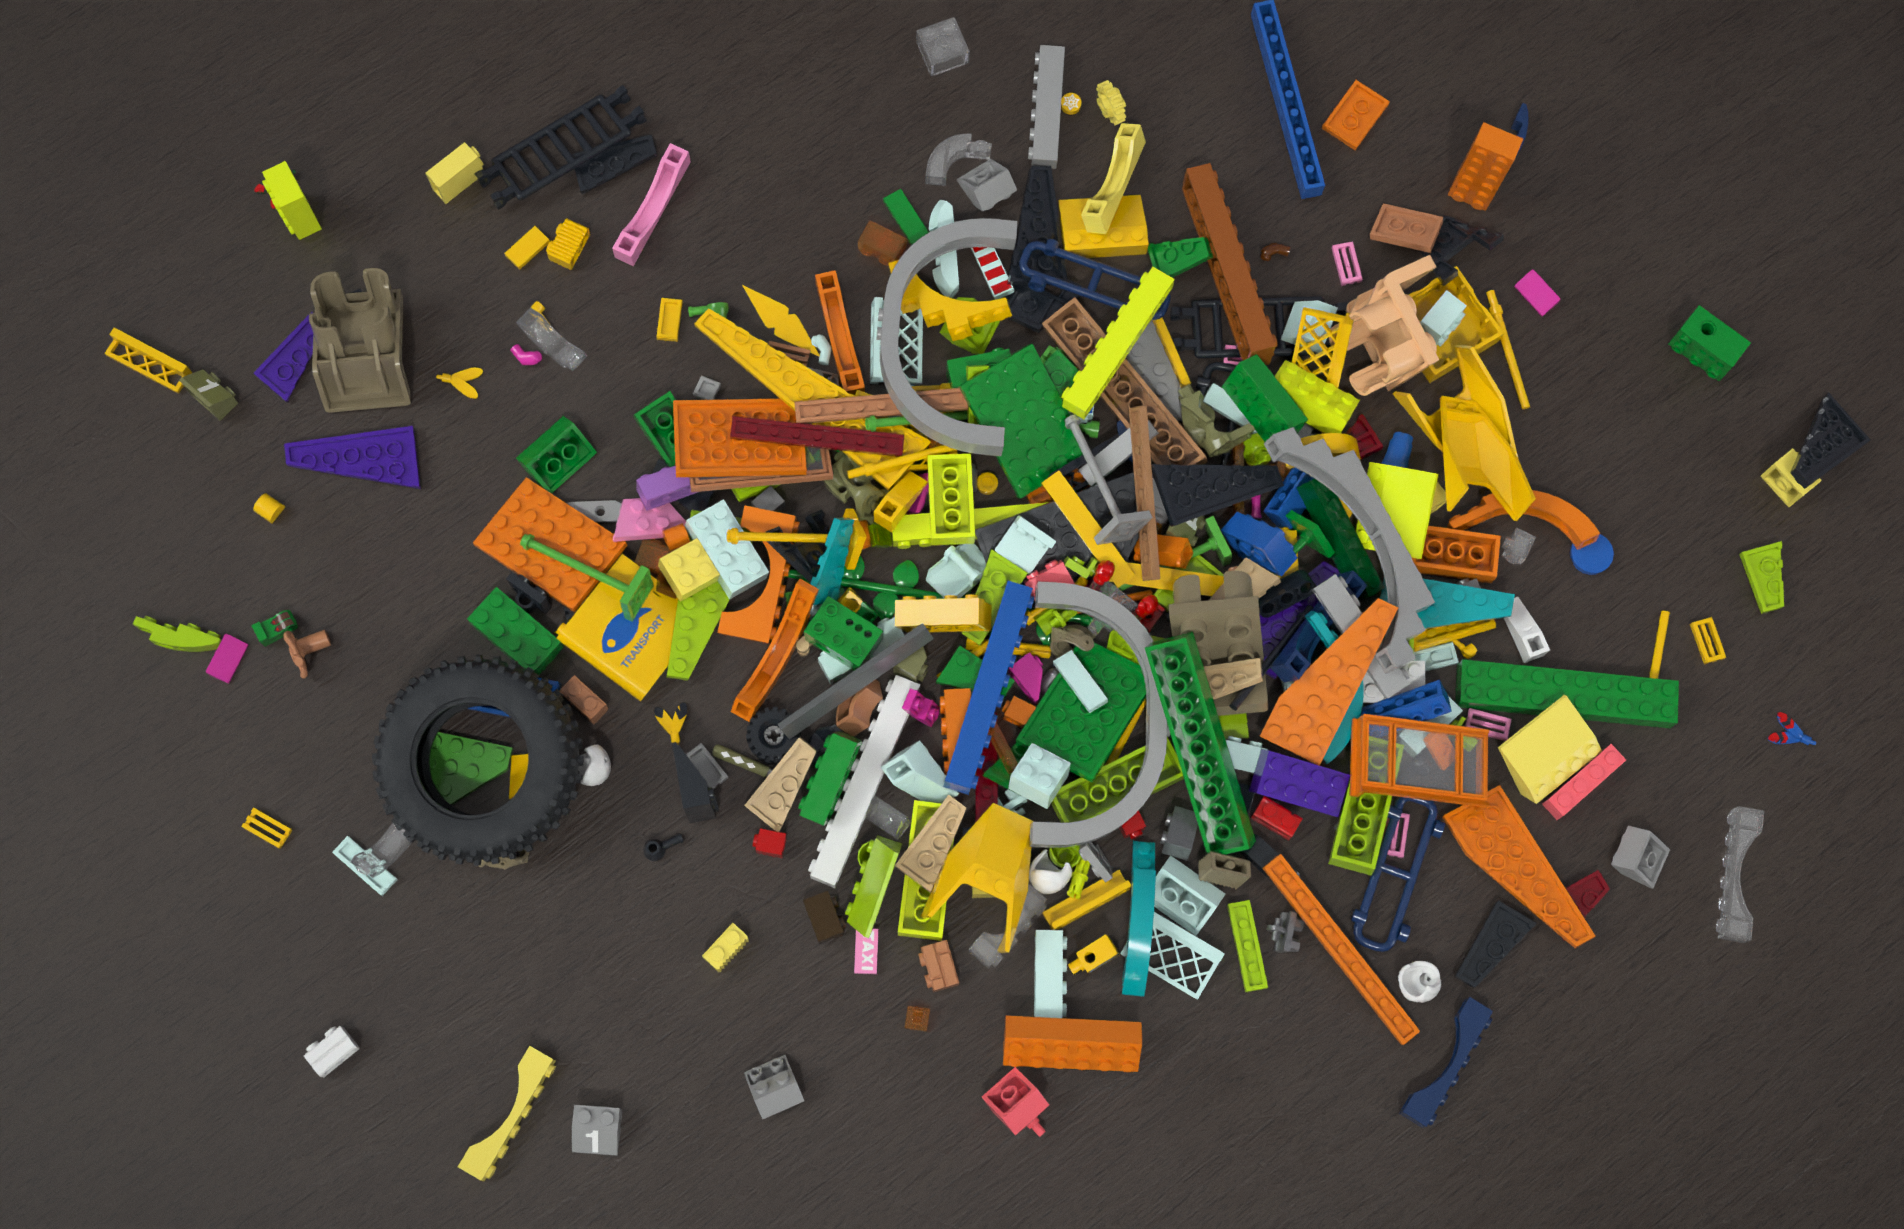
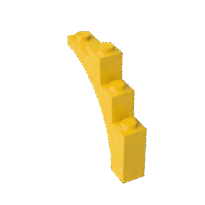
[889,260,1012,341]

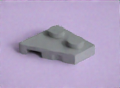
[1079,842,1113,883]

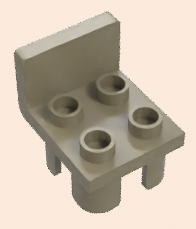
[309,268,411,413]
[1169,571,1268,716]

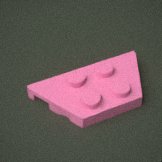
[613,498,688,542]

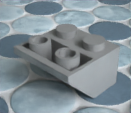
[744,1055,804,1119]

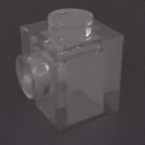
[1501,528,1536,565]

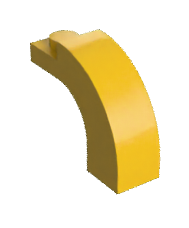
[1286,433,1361,469]

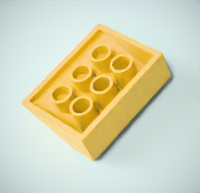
[1058,195,1149,260]

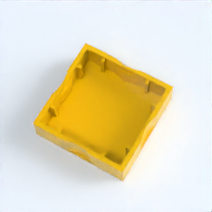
[1409,266,1504,383]

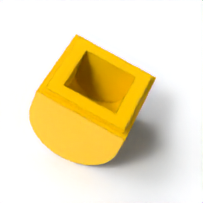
[253,493,285,524]

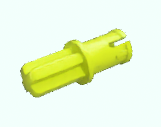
[1067,858,1091,899]

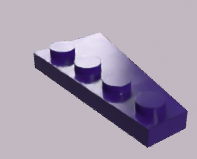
[254,312,314,402]

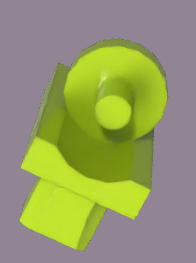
[1034,608,1078,636]

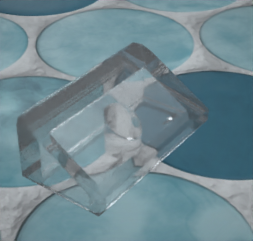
[865,796,911,840]

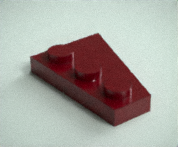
[1561,870,1610,941]

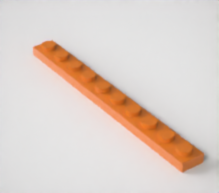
[1262,854,1420,1045]

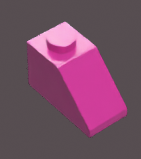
[1008,652,1043,706]

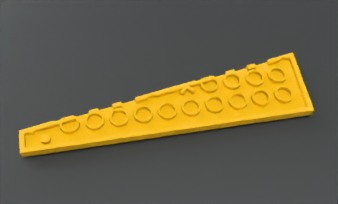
[694,308,931,491]

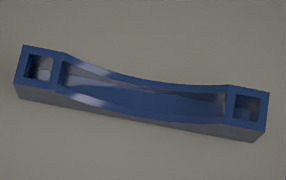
[1270,570,1367,683]
[1399,997,1493,1128]

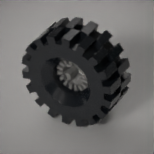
[746,707,802,765]

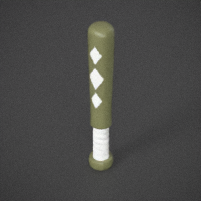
[712,744,773,778]

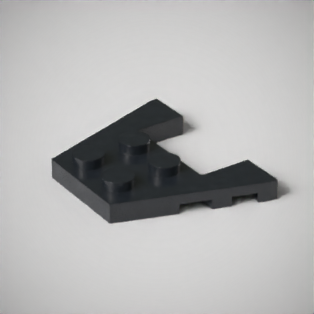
[1420,215,1504,286]
[1004,255,1085,333]
[766,509,830,583]

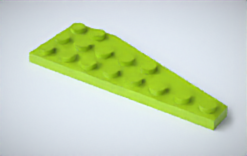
[666,510,752,681]

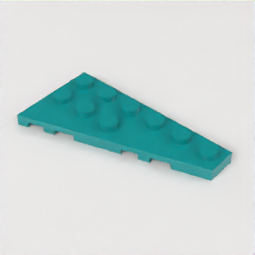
[1380,577,1515,629]

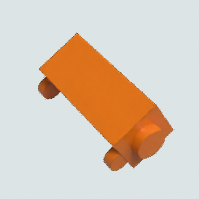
[1134,534,1194,569]

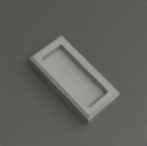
[686,743,728,790]

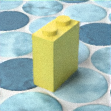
[426,142,484,204]

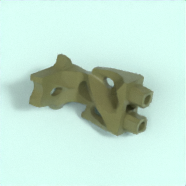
[1178,384,1255,457]
[818,451,889,529]

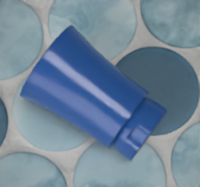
[1381,432,1413,468]

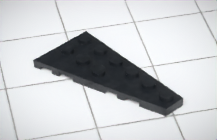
[1007,166,1068,285]
[1151,464,1284,527]

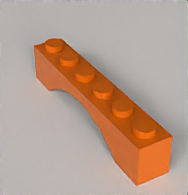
[815,270,865,396]

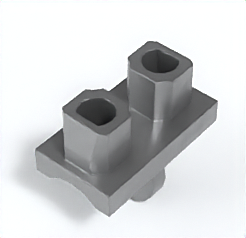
[1266,911,1304,953]

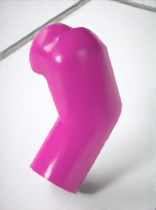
[510,344,542,365]

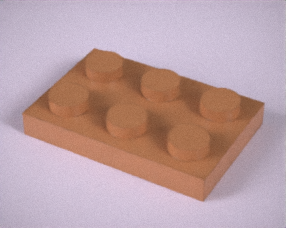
[1370,203,1443,253]

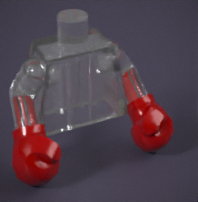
[1087,560,1159,635]

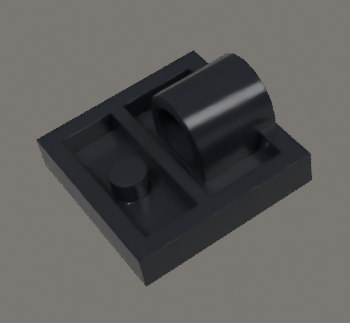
[506,572,551,614]

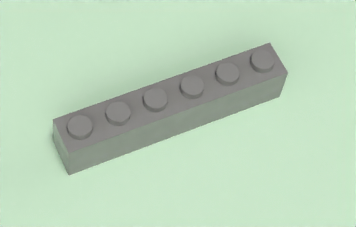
[1028,45,1065,169]
[1312,574,1410,699]

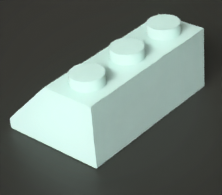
[1154,856,1225,936]

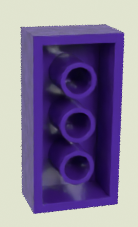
[1249,749,1350,817]

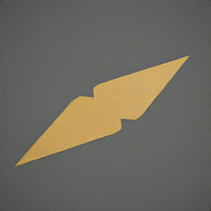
[742,285,820,357]

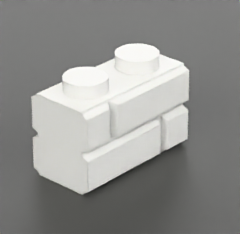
[304,1026,360,1078]

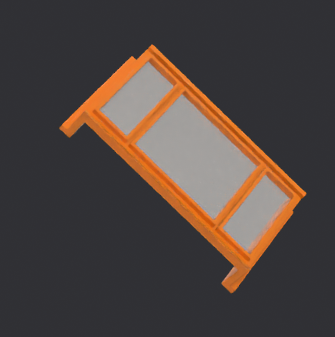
[1350,714,1490,812]

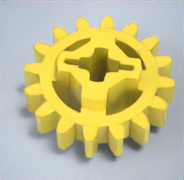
[1096,80,1126,125]

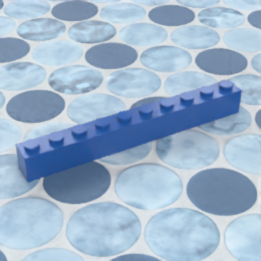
[1251,0,1325,199]
[943,581,1035,795]

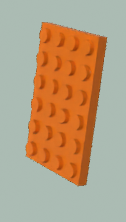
[673,399,807,478]
[473,477,628,612]

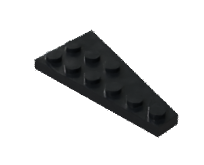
[1790,392,1871,489]

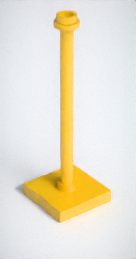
[726,509,867,570]

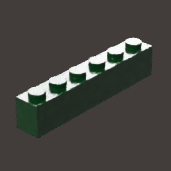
[1297,478,1384,601]

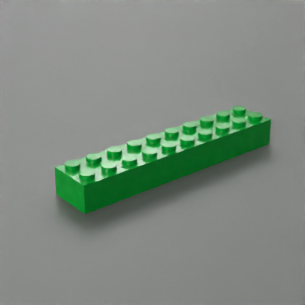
[1145,632,1256,854]
[1455,659,1679,728]

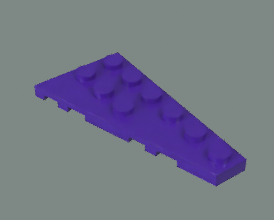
[284,426,421,489]
[1259,561,1340,679]

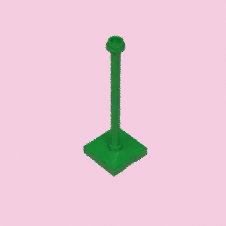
[1269,510,1335,575]

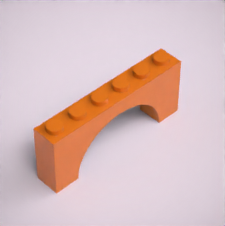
[717,505,800,644]

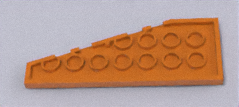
[1260,598,1398,766]
[1442,785,1595,948]

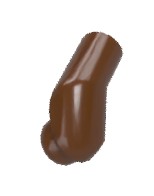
[1260,243,1290,261]

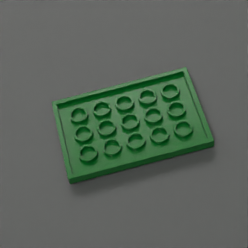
[958,344,1083,499]
[1016,643,1146,783]

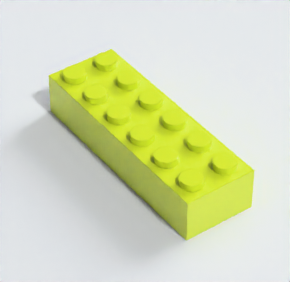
[898,800,954,941]

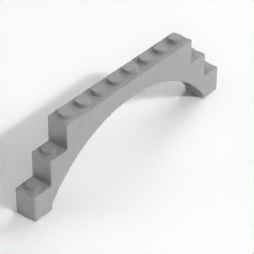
[1264,427,1435,674]

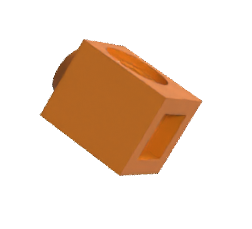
[1002,696,1036,729]

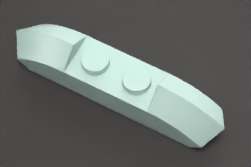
[929,200,959,298]

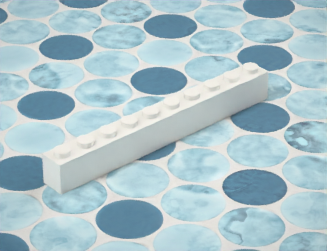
[808,675,920,888]

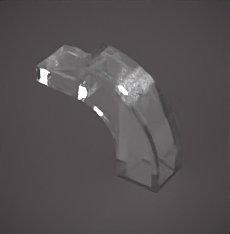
[925,134,992,186]
[516,307,587,371]
[350,823,411,878]

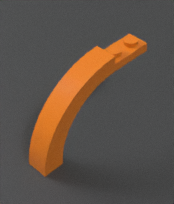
[1447,490,1600,550]
[731,579,819,722]

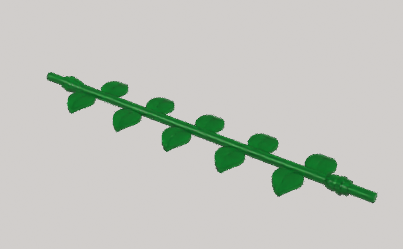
[785,556,1111,646]

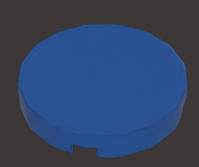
[1570,534,1614,575]

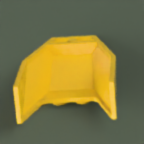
[1393,345,1519,487]
[1440,396,1536,521]
[921,803,1033,953]

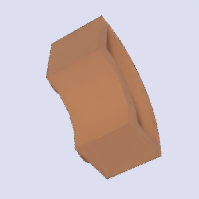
[836,679,883,737]

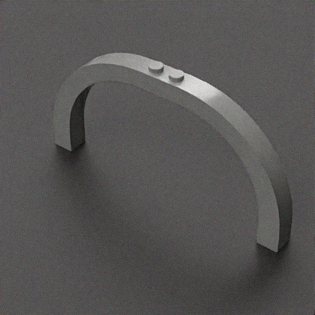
[876,218,1017,456]
[1030,582,1170,848]

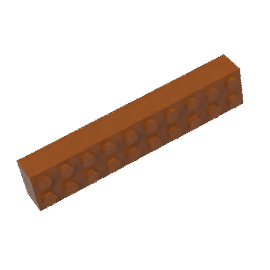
[1182,163,1277,365]

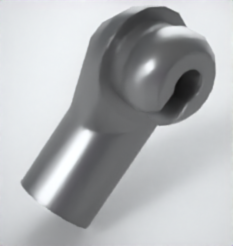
[1041,668,1059,696]

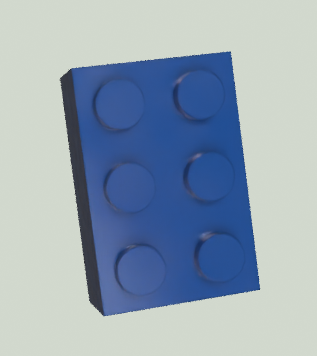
[1221,512,1298,577]

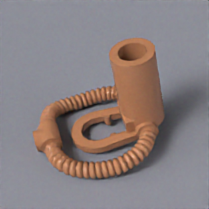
[283,629,331,678]

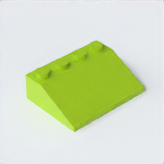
[845,835,902,938]

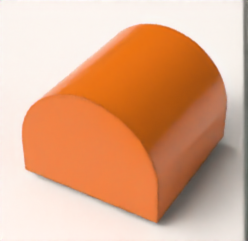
[662,523,690,551]

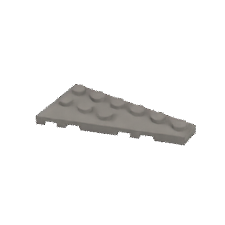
[1127,320,1182,423]

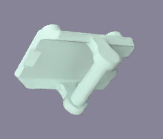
[926,544,986,598]

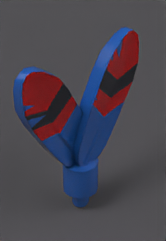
[1768,712,1816,745]

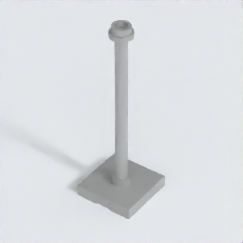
[1065,415,1153,545]

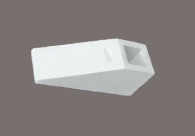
[1504,597,1550,663]

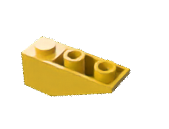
[874,471,928,532]

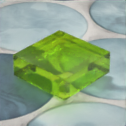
[868,524,893,548]

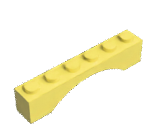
[1081,123,1146,234]
[458,1046,556,1181]

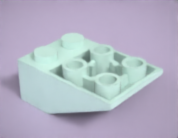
[881,740,959,804]

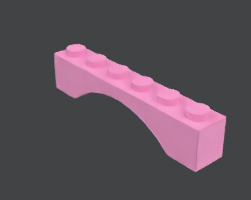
[612,143,691,266]

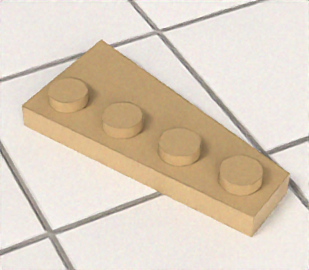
[1209,558,1281,600]
[1204,658,1263,700]
[744,737,817,832]
[895,795,966,893]

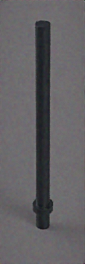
[1229,605,1313,711]

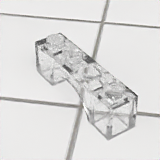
[968,883,1047,969]

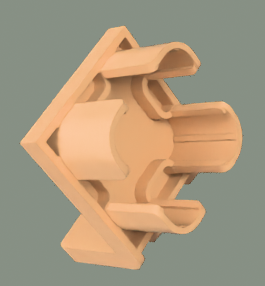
[1329,255,1439,396]

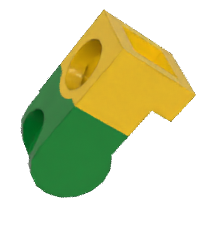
[837,587,879,623]

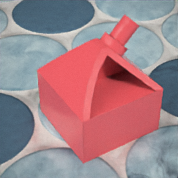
[982,1067,1049,1137]

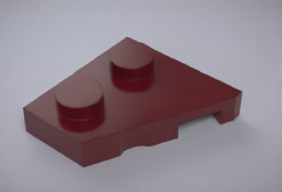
[1346,414,1383,460]

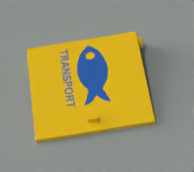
[555,554,678,702]

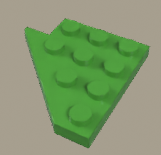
[430,732,514,805]

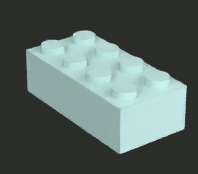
[685,499,769,600]

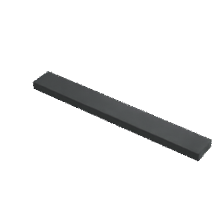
[778,623,934,739]

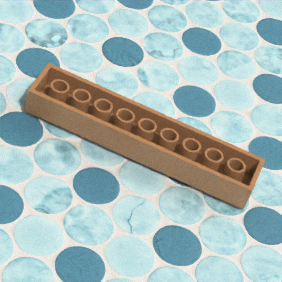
[1042,297,1208,465]

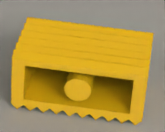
[546,218,590,270]

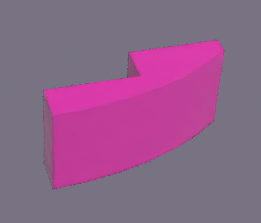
[902,688,940,727]

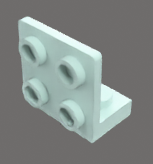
[995,515,1056,574]

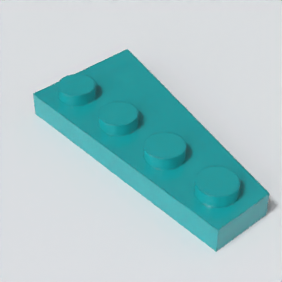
[810,517,854,605]

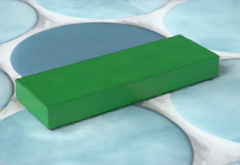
[883,189,929,246]

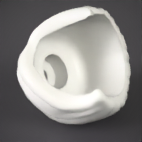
[578,744,611,786]
[1029,849,1072,894]
[1398,961,1441,1003]

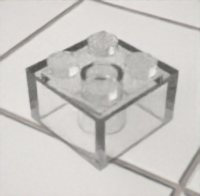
[916,17,970,76]

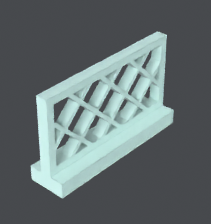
[870,297,923,385]
[1120,912,1224,1000]

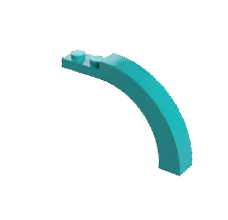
[1304,611,1364,764]
[1122,841,1156,997]

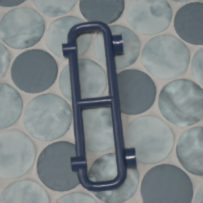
[1019,239,1171,320]
[1351,797,1445,952]

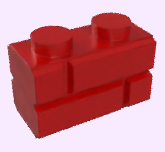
[1251,796,1303,841]

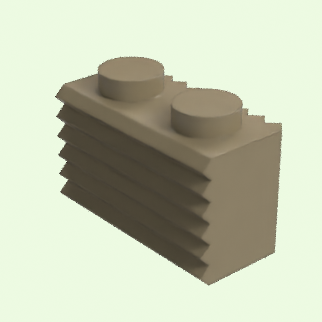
[1198,851,1251,889]

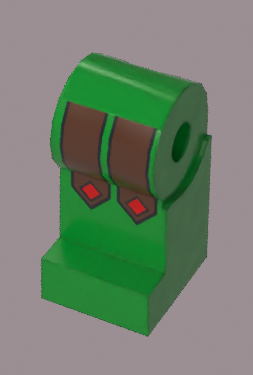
[251,610,299,647]

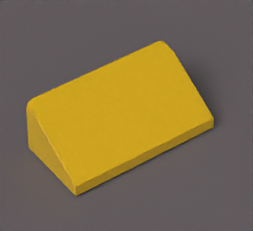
[509,754,528,799]

